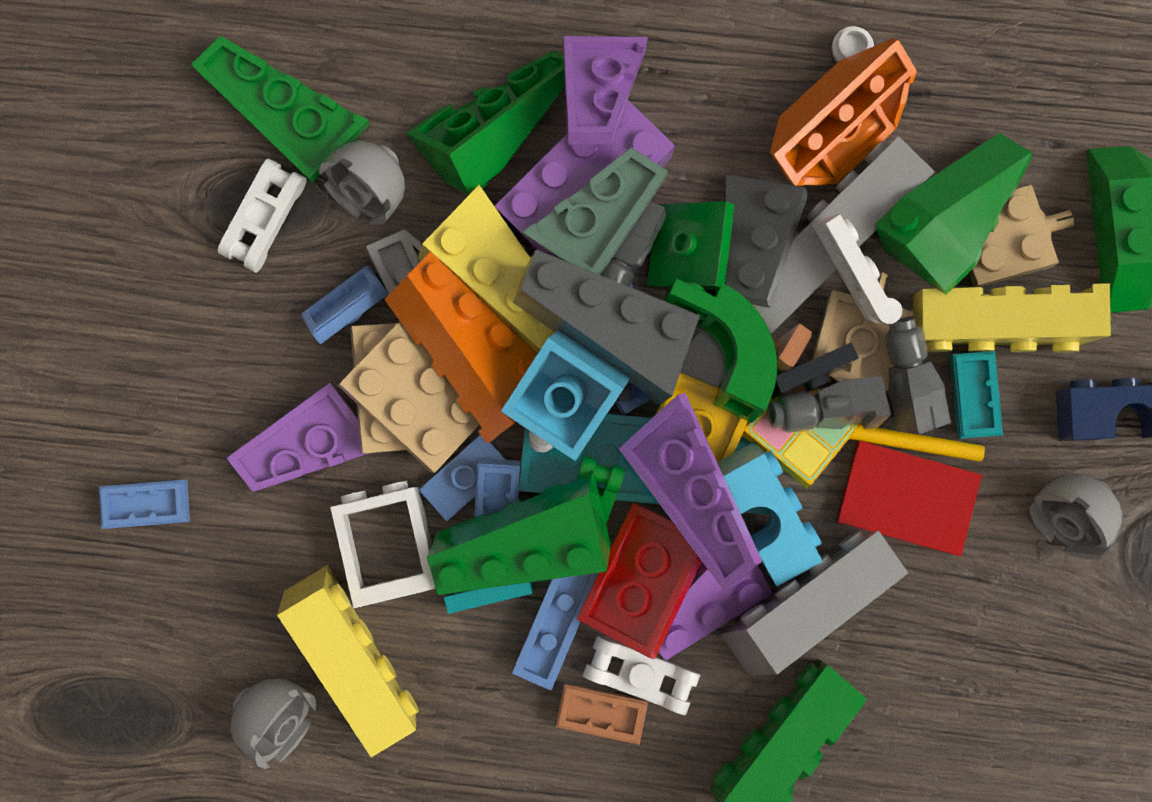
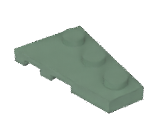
[522,147,668,275]

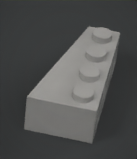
[720,530,908,676]

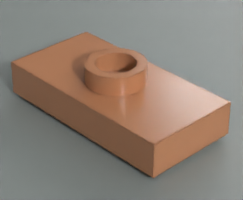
[772,323,812,375]
[556,682,648,745]

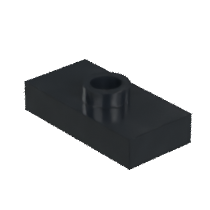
[771,342,859,400]

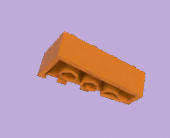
[385,251,537,444]

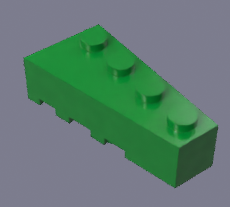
[427,470,611,595]
[711,660,867,802]

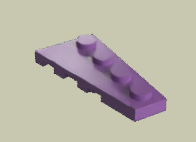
[619,393,762,590]

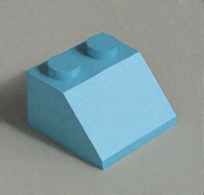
[501,330,630,461]

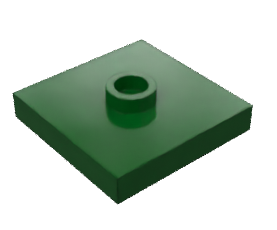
[647,201,735,289]

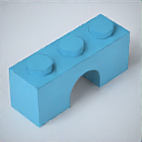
[717,442,823,587]

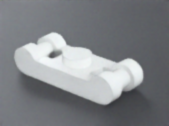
[218,159,307,273]
[582,636,701,715]

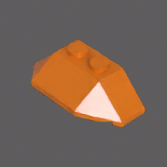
[770,38,917,186]

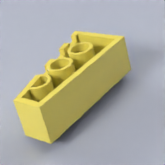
[418,185,554,354]
[277,565,419,757]

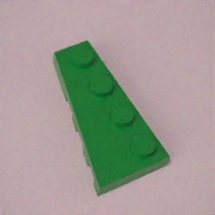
[191,36,370,183]

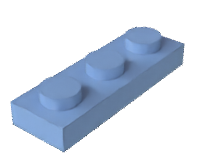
[512,573,599,690]

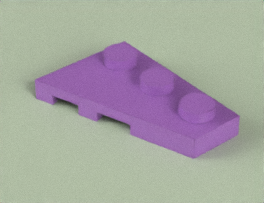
[563,36,648,145]
[227,382,371,492]
[659,562,773,661]

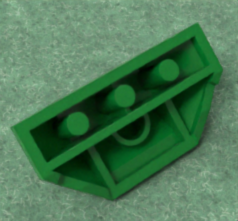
[1086,146,1152,313]

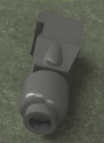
[601,201,666,287]
[885,317,951,435]
[768,376,891,433]

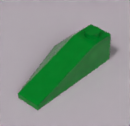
[406,51,565,195]
[875,133,1032,295]

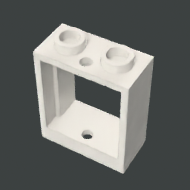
[330,481,436,608]

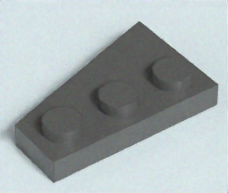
[726,175,808,308]

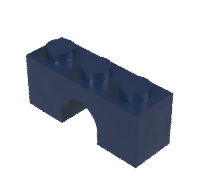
[1056,378,1152,441]

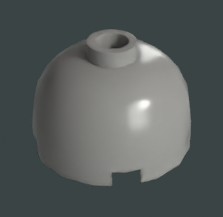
[319,140,405,225]
[1029,473,1123,560]
[230,678,317,769]

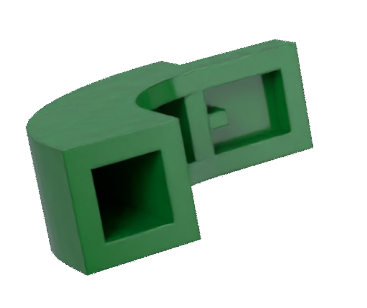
[663,278,777,423]

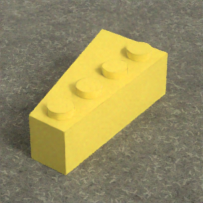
[913,284,1111,353]

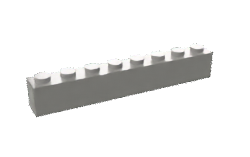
[681,136,935,386]

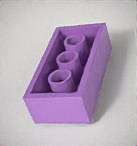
[494,100,675,258]

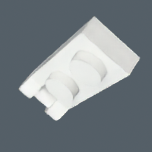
[812,214,902,324]

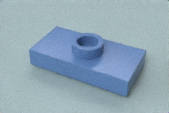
[301,265,388,344]
[419,435,505,521]
[474,458,520,517]
[99,480,190,529]

